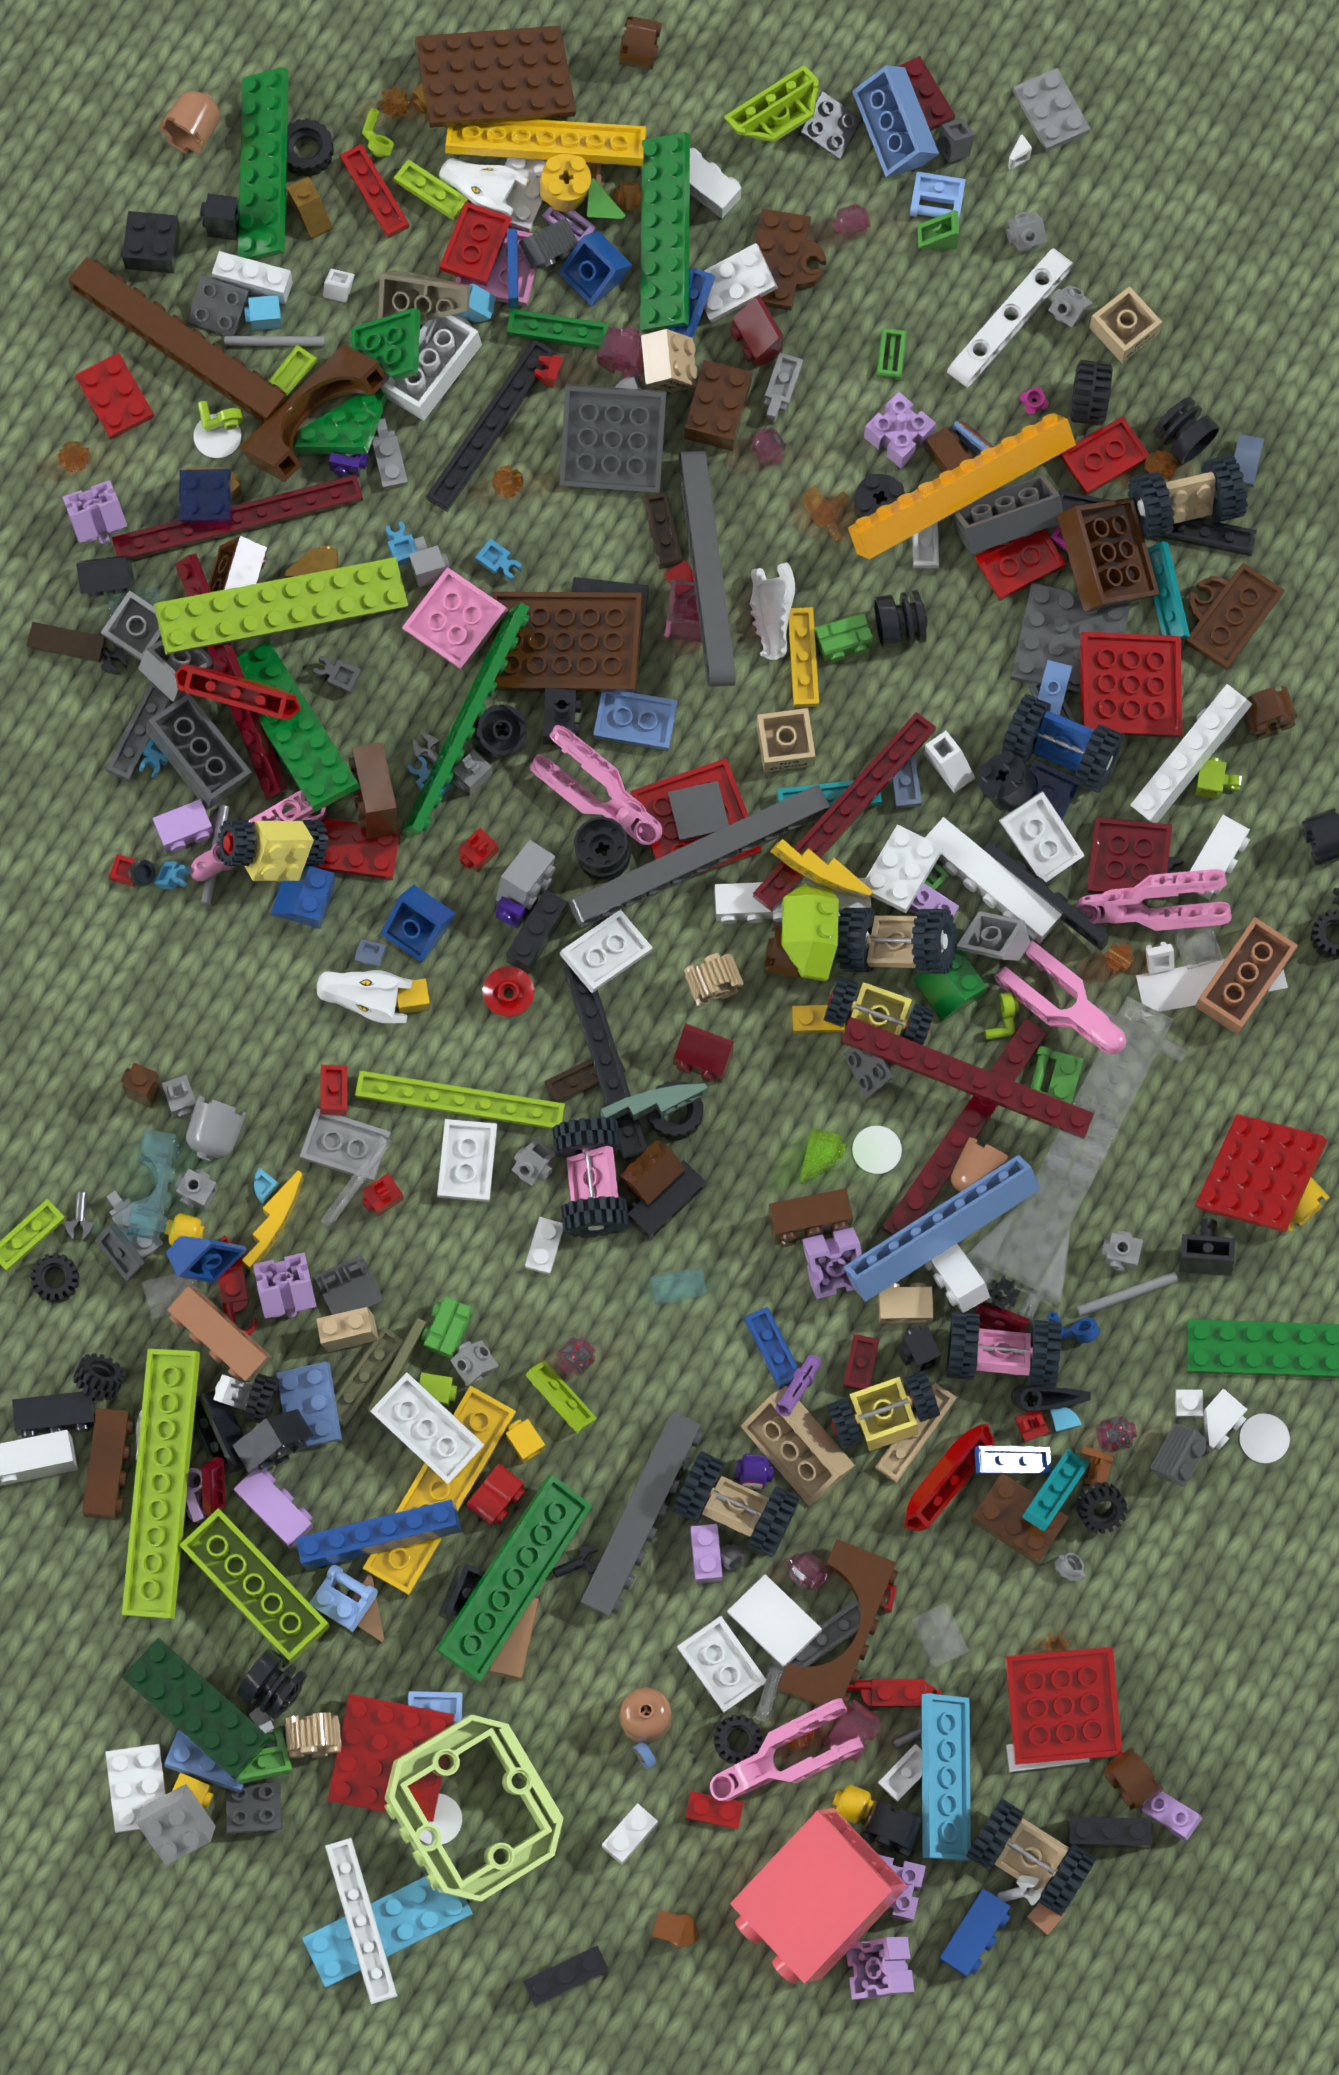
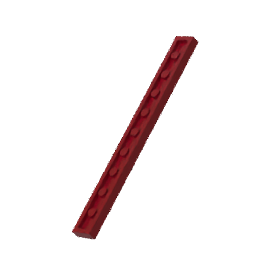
[111,475,363,560]
[175,553,288,800]
[753,712,936,912]
[840,1017,1094,1139]
[882,1019,1047,1236]

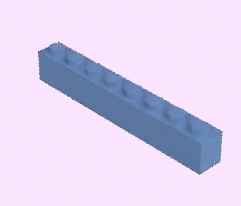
[844,1155,1041,1302]

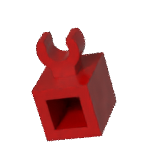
[458,828,499,873]
[361,1173,404,1217]

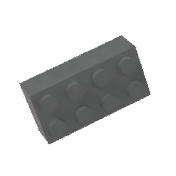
[951,474,1063,554]
[145,693,252,810]

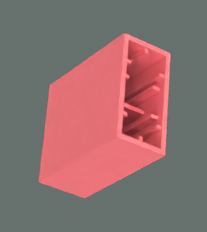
[730,1808,909,1984]

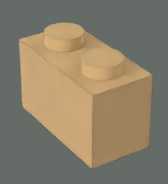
[878,1283,933,1324]
[316,1307,378,1352]

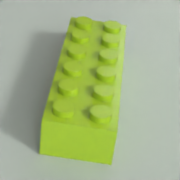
[179,1508,330,1664]

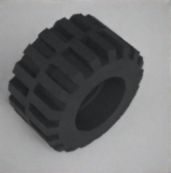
[1070,359,1113,426]

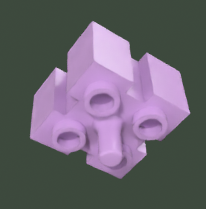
[864,392,936,469]
[62,480,127,544]
[802,1227,862,1299]
[253,1252,317,1318]
[879,1855,926,1922]
[846,1937,914,2000]

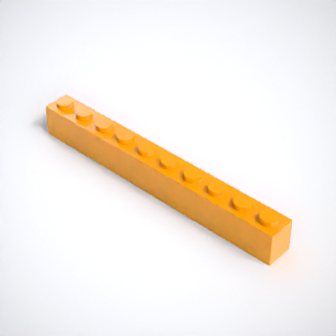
[848,413,1076,560]

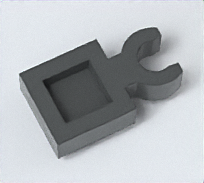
[313,656,361,695]

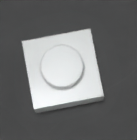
[1175,1390,1203,1418]

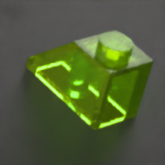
[799,1128,846,1185]

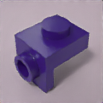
[329,452,369,477]
[495,896,529,929]

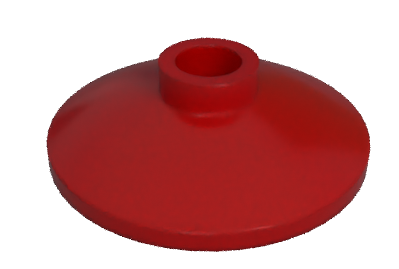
[483,966,534,1017]

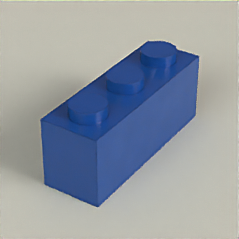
[938,1889,1011,1978]

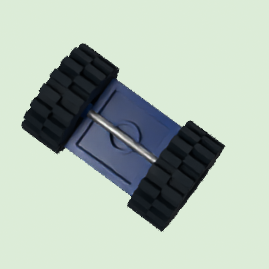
[1002,694,1124,793]

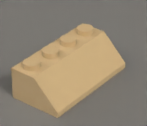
[740,1386,855,1506]

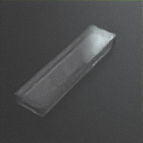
[321,1135,392,1226]

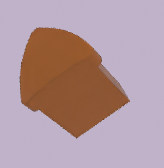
[1081,1446,1114,1487]
[652,1910,699,1947]

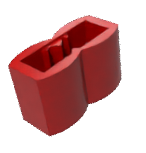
[466,1464,525,1527]

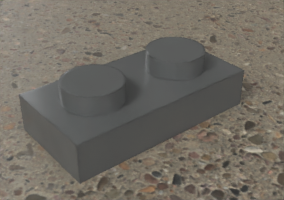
[95,1223,146,1281]

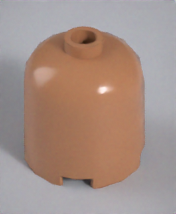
[159,91,220,155]
[951,1137,1011,1192]
[619,1687,673,1744]

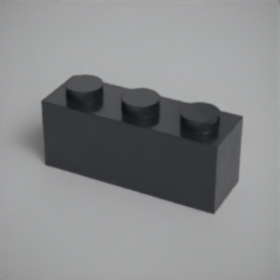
[506,889,568,974]
[628,1160,706,1241]
[193,1391,245,1475]
[12,1392,96,1438]
[1067,1817,1151,1849]
[523,1945,609,2008]

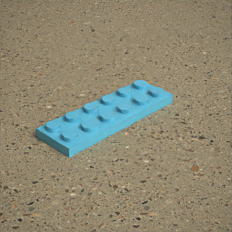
[922,1694,971,1861]
[302,1875,473,1988]

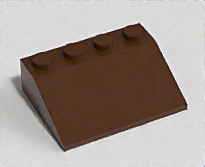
[1057,497,1159,612]

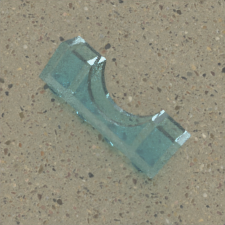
[127,1129,179,1240]

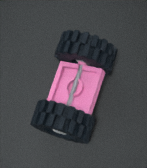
[552,1117,629,1238]
[946,1312,1062,1388]

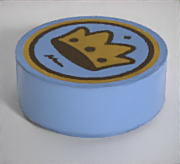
[633,1742,656,1770]

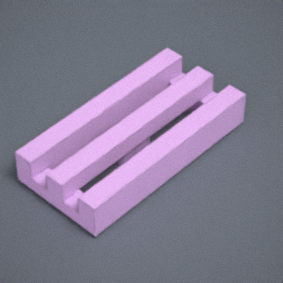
[542,206,596,242]

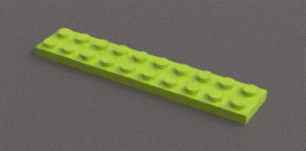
[154,557,408,655]
[122,1349,200,1619]

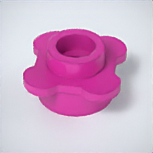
[1020,387,1049,415]

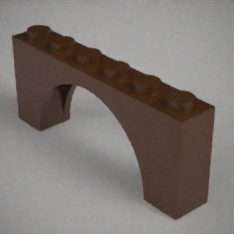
[240,344,389,483]
[777,1539,899,1708]

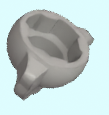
[720,1544,749,1570]
[1055,1553,1085,1582]

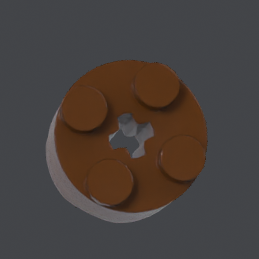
[619,15,662,70]
[1243,686,1298,740]
[764,923,801,979]
[1104,1747,1164,1811]

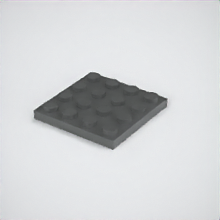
[559,384,667,493]
[1010,583,1130,695]

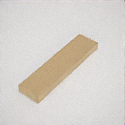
[875,1382,957,1483]

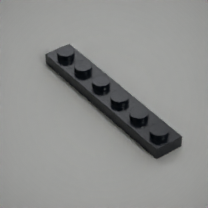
[983,842,1109,951]

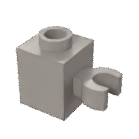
[409,536,450,587]
[452,749,492,795]
[162,1075,196,1119]

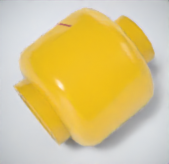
[164,1213,205,1245]
[832,1784,874,1824]

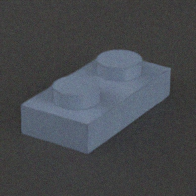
[892,755,922,809]

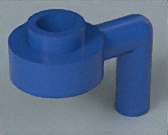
[1047,1312,1100,1343]

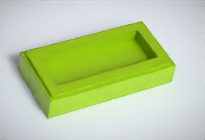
[267,345,318,399]

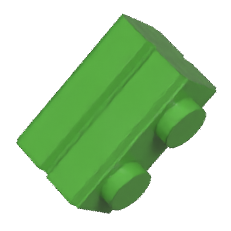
[815,613,873,663]
[421,1297,474,1360]

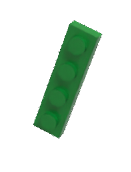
[507,309,609,350]

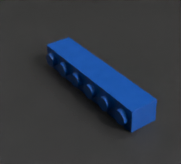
[296,1499,462,1570]

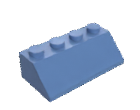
[852,65,939,177]

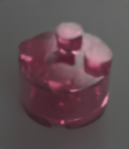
[596,326,644,378]
[823,1699,882,1763]

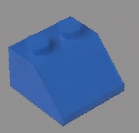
[558,231,632,306]
[271,866,336,929]
[380,884,456,963]
[166,1236,247,1283]

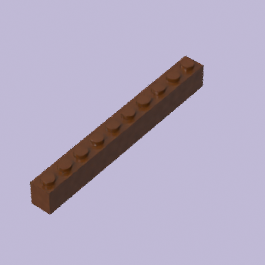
[68,257,286,423]

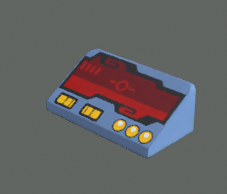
[952,420,994,456]

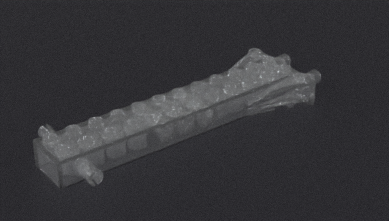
[966,996,1188,1321]

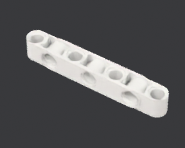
[947,248,1073,388]

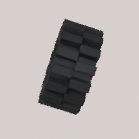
[1310,909,1339,959]
[30,1253,80,1303]
[73,1353,125,1400]
[244,1373,280,1424]
[1076,1482,1128,1534]
[714,1714,762,1764]

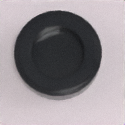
[128,859,155,886]

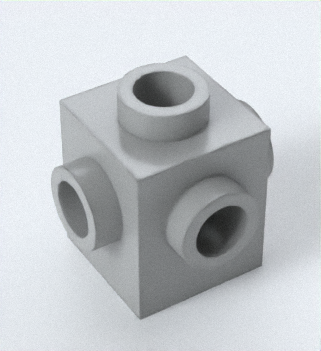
[1006,211,1047,251]
[1048,285,1093,328]
[512,1138,556,1186]
[175,1169,218,1211]
[1101,1231,1143,1271]
[450,1340,498,1386]

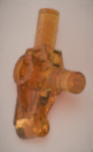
[802,486,849,543]

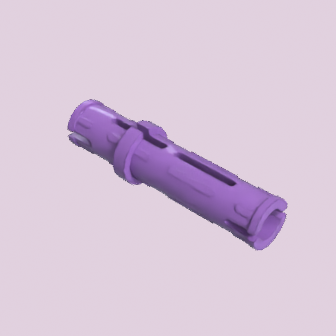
[776,1355,822,1417]

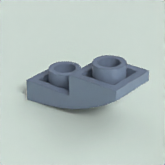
[1234,434,1264,488]

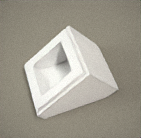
[1008,135,1032,170]
[323,269,354,302]

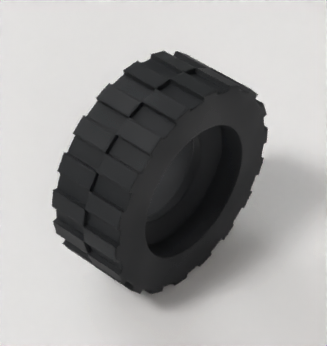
[286,118,334,177]
[647,1080,704,1141]

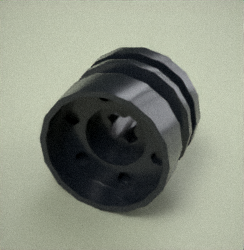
[1153,396,1220,464]
[874,590,928,649]
[574,816,631,881]
[237,1648,307,1721]

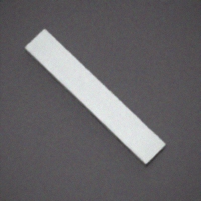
[325,1838,398,2005]

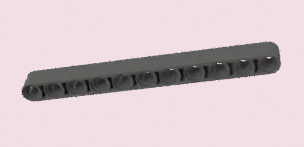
[678,451,735,687]
[568,785,830,927]

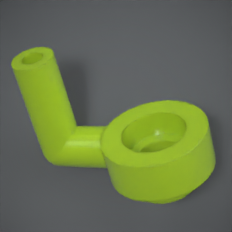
[362,108,394,157]
[198,401,243,431]
[984,992,1019,1040]

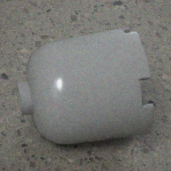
[186,1096,247,1162]

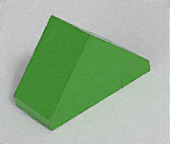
[587,178,626,219]
[918,210,959,249]

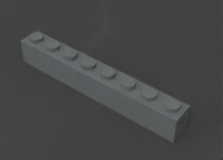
[581,1411,703,1619]

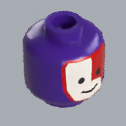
[735,1454,774,1490]

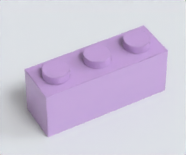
[234,1469,313,1550]

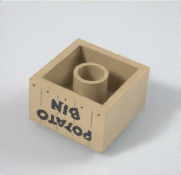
[1089,286,1162,363]
[641,329,698,393]
[757,708,816,772]

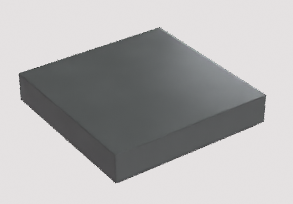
[668,781,729,842]

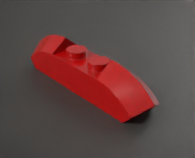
[175,664,301,720]
[903,1424,994,1532]

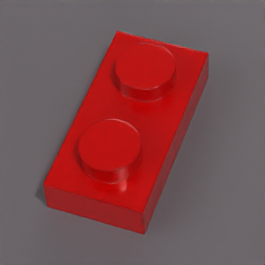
[320,1064,347,1116]
[685,1791,744,1829]

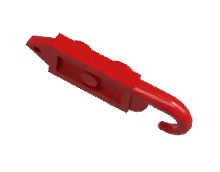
[218,1235,257,1336]
[846,1679,942,1712]

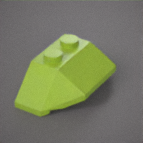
[724,65,819,143]
[781,883,839,982]

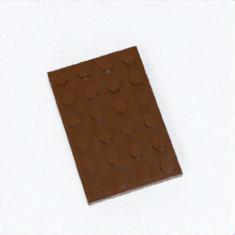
[415,25,576,128]
[487,592,643,692]

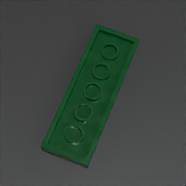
[122,1638,272,1780]

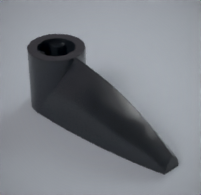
[1011,1385,1091,1411]

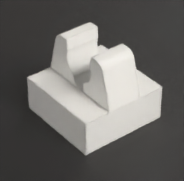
[1146,942,1175,974]

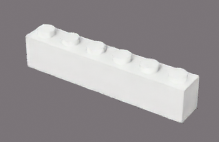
[1131,684,1252,823]
[925,817,1062,944]
[714,878,871,924]

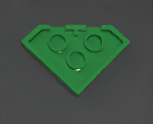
[350,307,421,381]
[295,392,388,454]

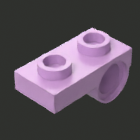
[908,883,959,917]
[186,1468,208,1523]
[1141,1792,1202,1842]

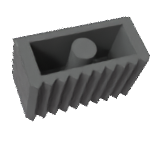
[519,218,578,269]
[1150,1423,1208,1487]

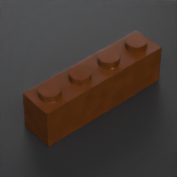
[82,1408,134,1520]

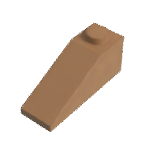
[490,1598,539,1681]

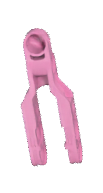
[529,725,663,845]
[190,790,326,882]
[1076,869,1232,931]
[994,940,1127,1055]
[710,1698,864,1802]

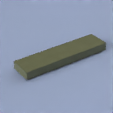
[368,1318,427,1419]
[335,1327,405,1428]

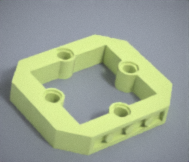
[385,1715,563,1902]

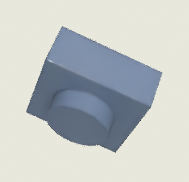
[355,939,386,966]

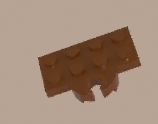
[755,209,826,311]
[1185,563,1285,671]

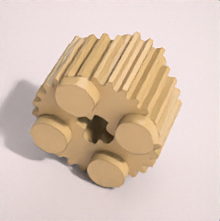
[684,953,744,1006]
[285,1713,341,1758]

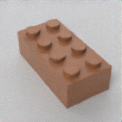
[1195,917,1298,1035]
[167,1286,272,1381]

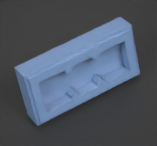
[1038,660,1073,716]

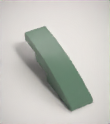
[601,1083,708,1121]

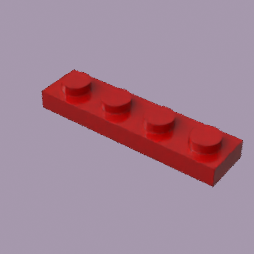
[340,144,409,238]

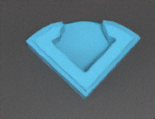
[254,1168,280,1205]
[1049,1407,1082,1433]

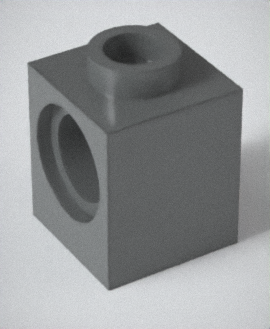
[936,118,975,162]

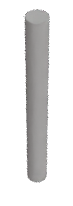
[224,336,325,346]
[201,805,229,905]
[1077,1272,1178,1317]

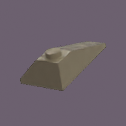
[378,270,470,322]

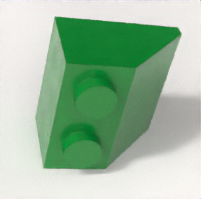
[913,947,987,1022]

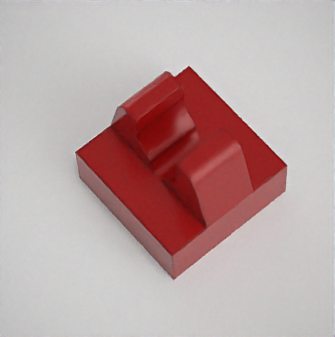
[534,355,563,388]
[1014,1410,1049,1443]

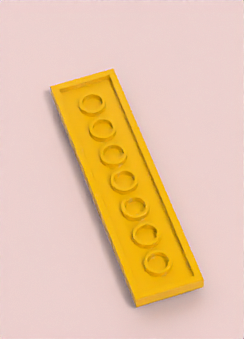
[445,119,646,166]
[363,1385,516,1596]

